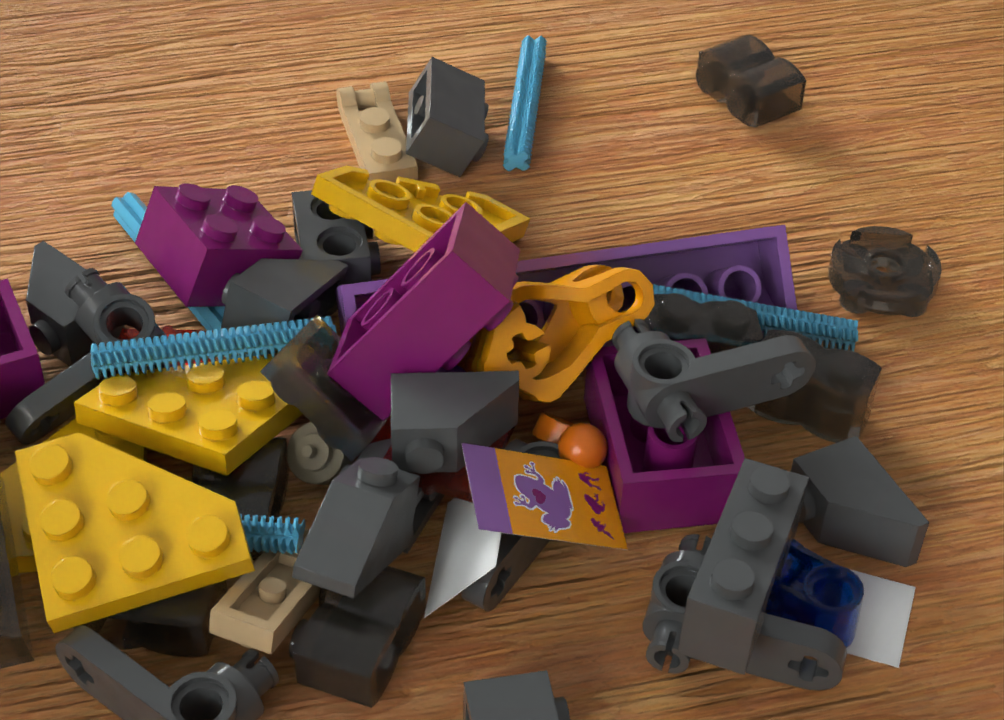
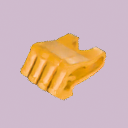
[457,265,655,403]

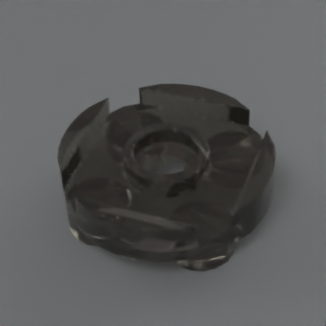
[828,226,942,317]

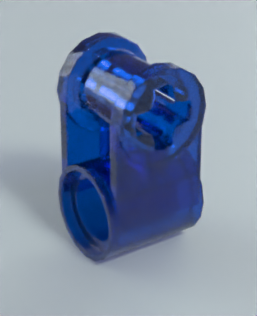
[766,539,864,648]

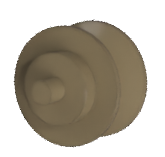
[287,422,356,485]

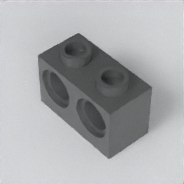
[291,190,381,285]

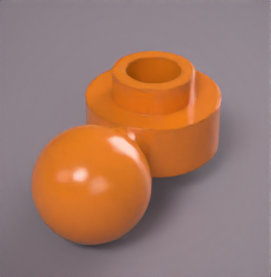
[532,411,608,468]

